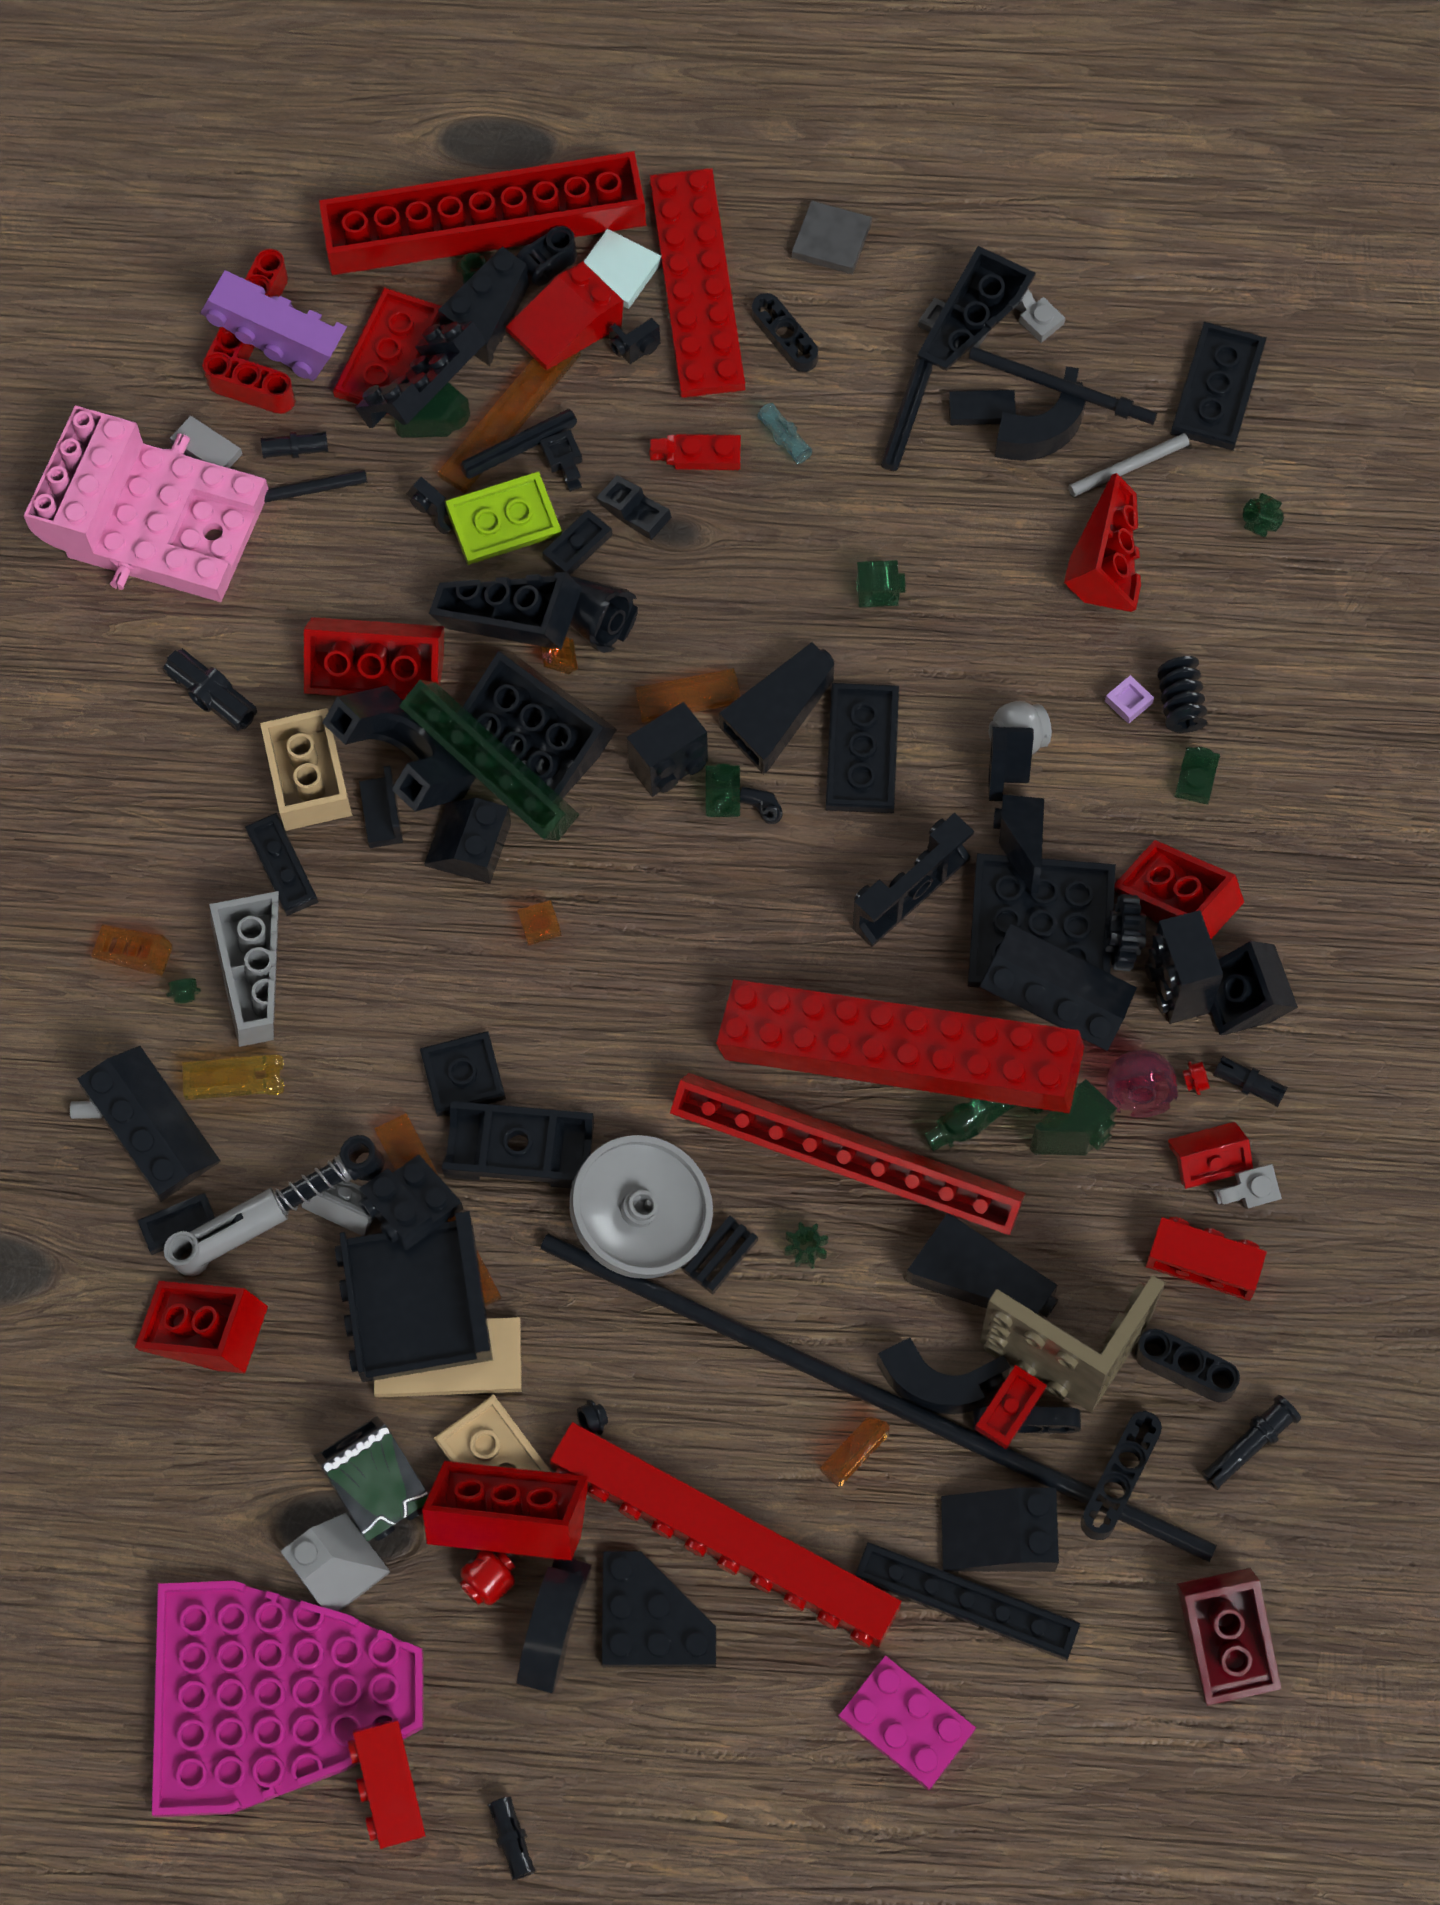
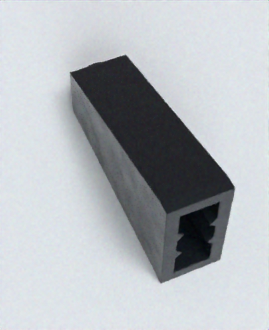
[719,642,835,774]
[906,1213,1058,1318]

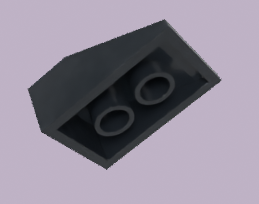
[941,1488,1059,1572]

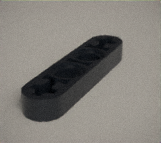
[1080,1411,1162,1540]

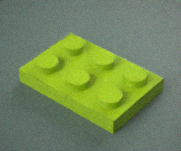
[445,471,562,565]

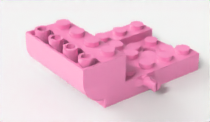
[24,405,268,602]

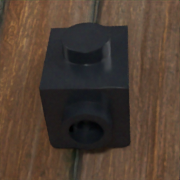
[609,318,661,364]

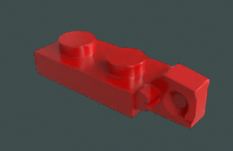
[650,434,741,470]

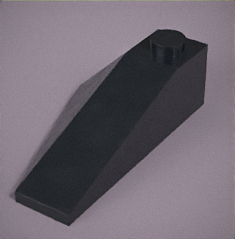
[917,246,1036,371]

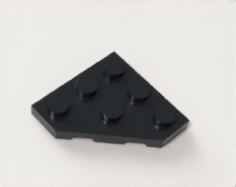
[602,1551,716,1668]

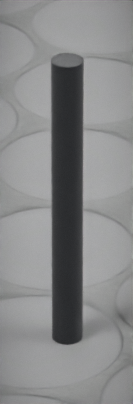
[264,470,368,503]

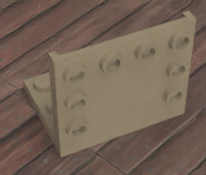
[980,1275,1165,1413]

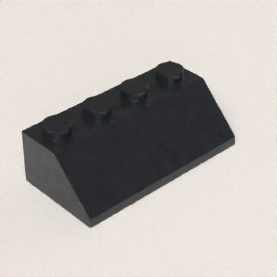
[978,924,1137,1051]
[77,1046,221,1202]

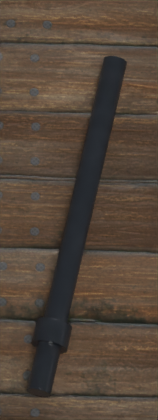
[969,347,1158,425]

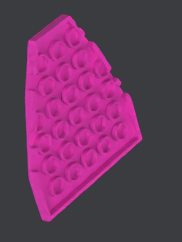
[152,1581,424,1817]

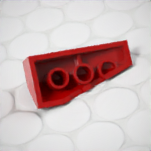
[1064,473,1141,612]

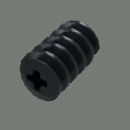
[1157,656,1208,733]

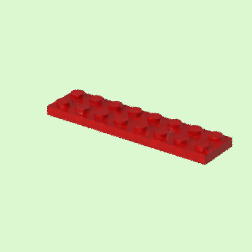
[650,168,745,398]

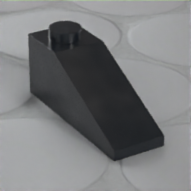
[993,795,1044,893]

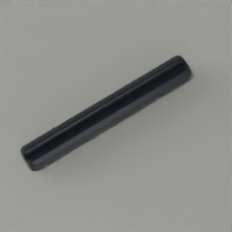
[881,358,933,472]
[460,409,577,479]

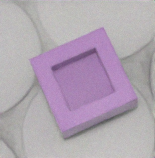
[1105,675,1154,724]

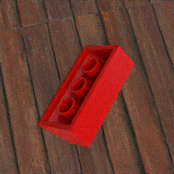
[304,617,444,703]
[422,1461,588,1561]

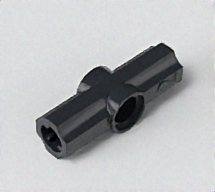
[163,648,257,731]

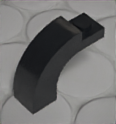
[995,366,1086,461]
[877,1337,1011,1415]
[516,1559,592,1694]

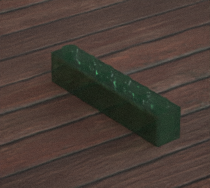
[399,680,580,841]

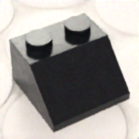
[424,798,511,884]
[1211,941,1298,1035]

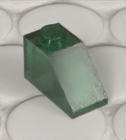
[394,382,471,438]

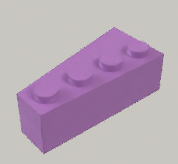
[200,270,347,382]

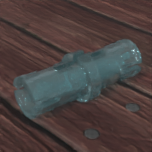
[757,403,813,464]

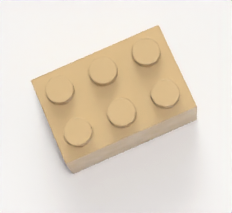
[260,708,352,831]

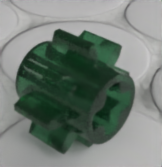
[1242,493,1284,537]
[784,1222,828,1269]

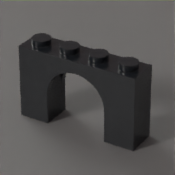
[322,686,479,812]

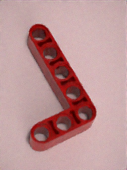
[202,249,296,414]

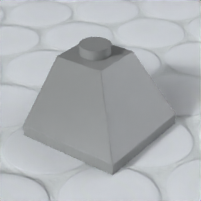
[280,1513,390,1612]

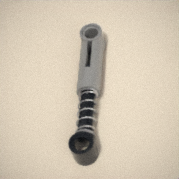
[163,1135,385,1277]

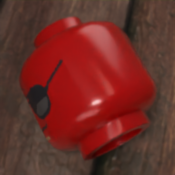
[459,1550,515,1606]

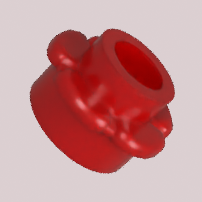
[1183,1061,1210,1095]

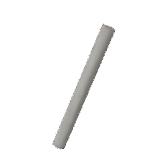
[1068,433,1189,497]

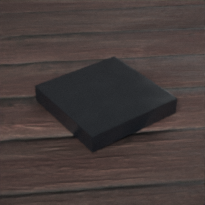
[420,1031,506,1117]

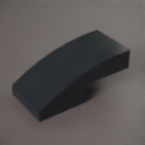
[596,475,672,540]

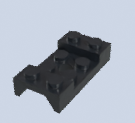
[355,321,487,428]
[852,812,974,947]
[442,1101,594,1189]

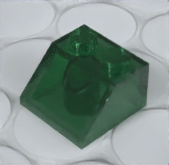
[1030,1079,1117,1155]

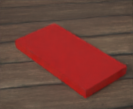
[333,287,442,415]

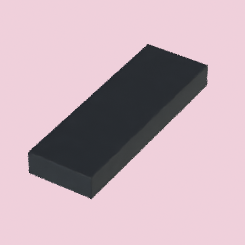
[245,813,318,916]

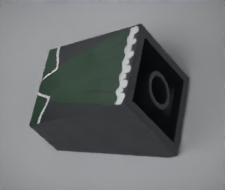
[314,1416,429,1541]

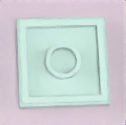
[584,229,662,309]

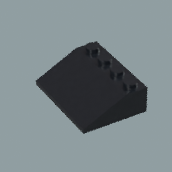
[444,651,617,813]

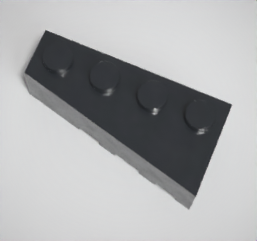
[429,572,582,650]

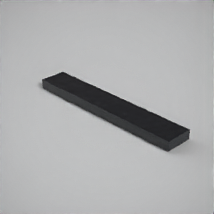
[855,1542,1081,1661]

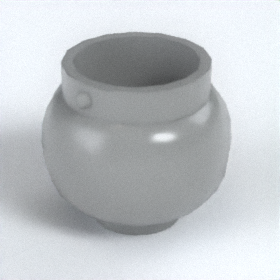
[989,701,1052,755]

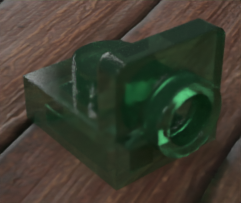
[1175,747,1220,805]

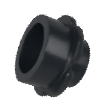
[577,1400,608,1435]

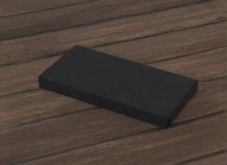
[1170,322,1267,451]
[826,683,899,814]

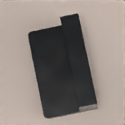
[988,727,1034,801]
[359,765,403,848]

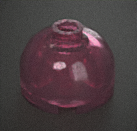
[1106,1049,1178,1118]

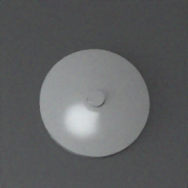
[570,1135,713,1279]

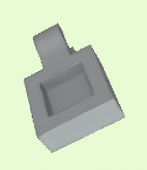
[1015,289,1066,343]
[1214,1164,1282,1208]

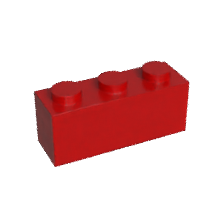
[1146,1217,1267,1301]
[347,1718,426,1849]

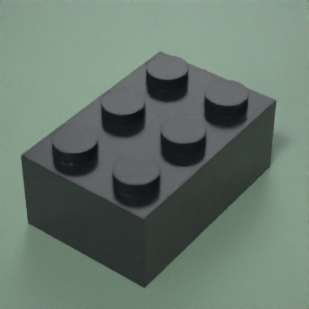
[1145,910,1223,1024]

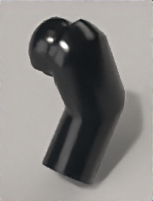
[739,786,783,824]

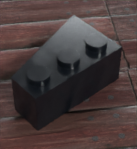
[438,247,529,366]

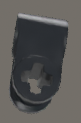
[516,226,577,286]

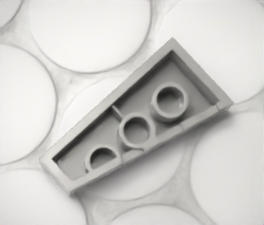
[209,891,279,1047]

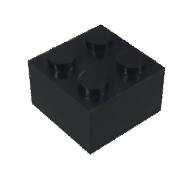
[627,701,708,797]

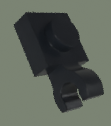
[540,430,583,491]
[406,476,451,534]

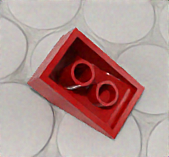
[506,261,624,370]
[1114,840,1244,939]
[135,1281,268,1374]

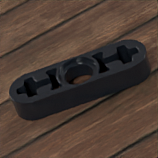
[752,293,818,372]
[973,1406,1081,1434]

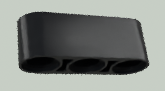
[1135,1329,1240,1402]

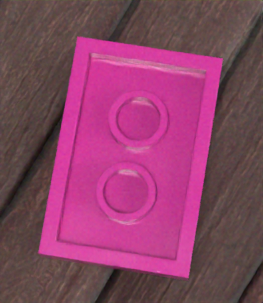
[838,1656,976,1791]

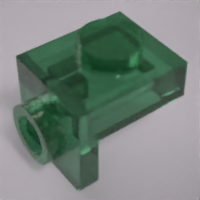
[706,764,740,817]

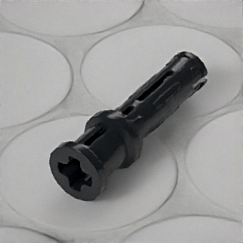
[1201,1395,1301,1490]

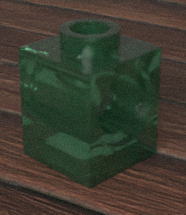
[856,560,905,608]

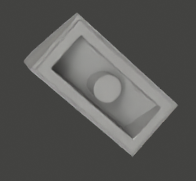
[302,1181,375,1236]

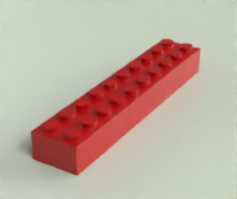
[319,151,646,275]
[716,979,1085,1114]

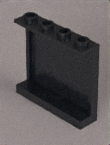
[335,1211,493,1383]

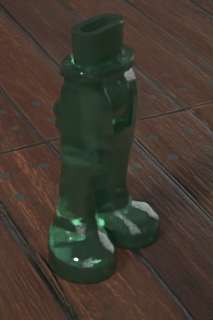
[924,1099,1045,1152]

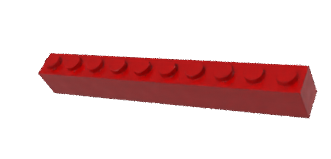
[670,1073,1026,1235]
[550,1422,902,1648]

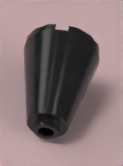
[570,576,638,653]

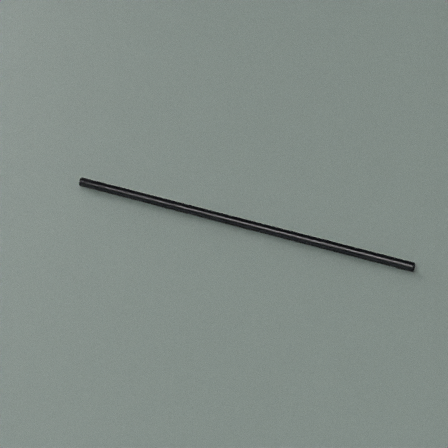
[540,1233,1217,1562]

